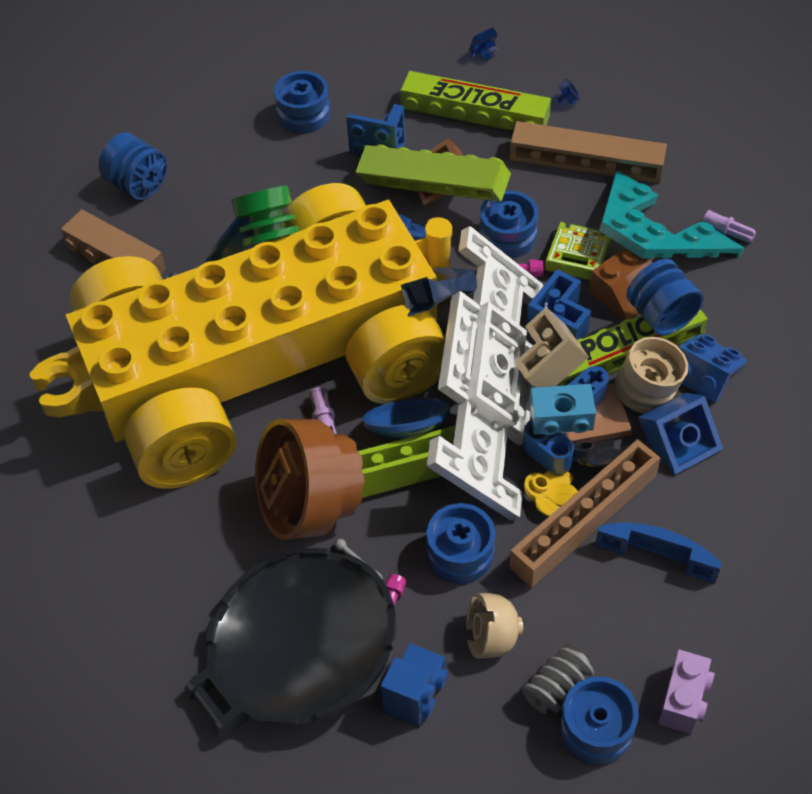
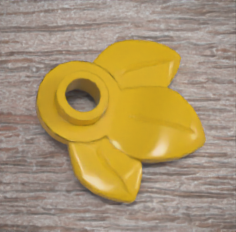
[524,470,578,517]

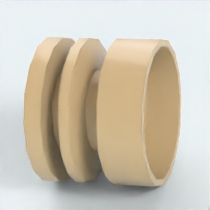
[615,337,688,414]

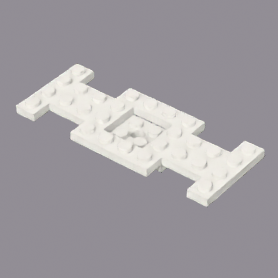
[427,226,543,521]

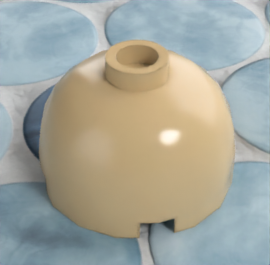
[466,593,523,659]

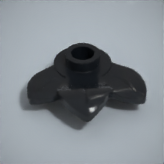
[572,439,624,468]

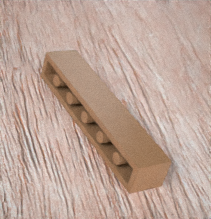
[510,121,667,184]
[509,439,660,588]

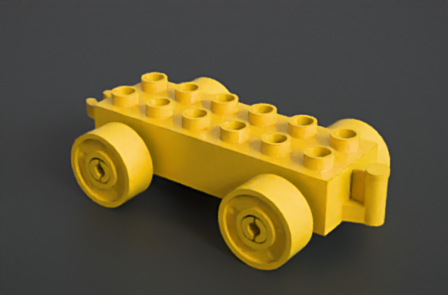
[30,183,452,489]

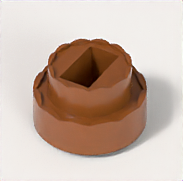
[255,419,365,540]

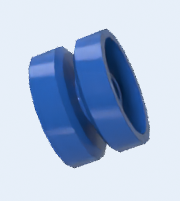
[274,71,330,133]
[480,191,538,258]
[426,503,496,584]
[561,677,639,764]

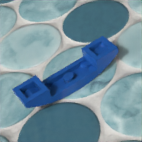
[595,523,722,583]

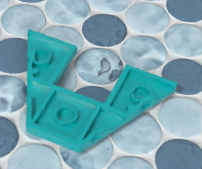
[599,171,744,258]

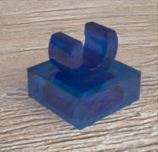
[469,27,498,60]

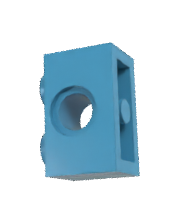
[530,384,596,435]

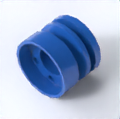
[98,132,168,200]
[626,259,704,336]

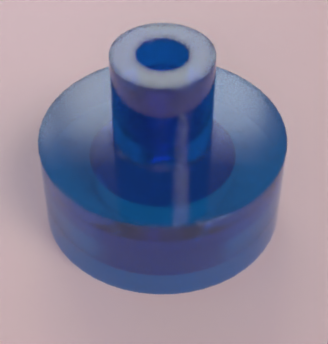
[555,78,580,105]

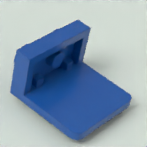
[678,334,747,403]

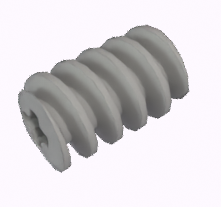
[522,643,594,714]

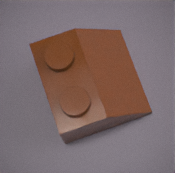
[589,248,652,320]

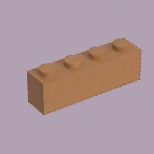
[61,209,166,274]

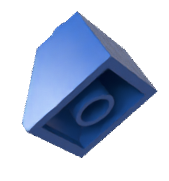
[638,393,723,475]

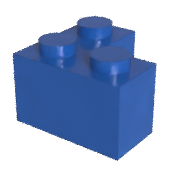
[527,269,591,340]
[381,643,449,727]

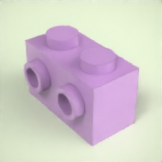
[659,649,715,734]

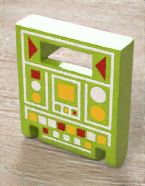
[545,222,611,280]

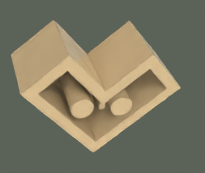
[515,307,589,387]

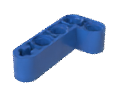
[523,366,609,474]

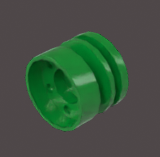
[231,185,300,247]

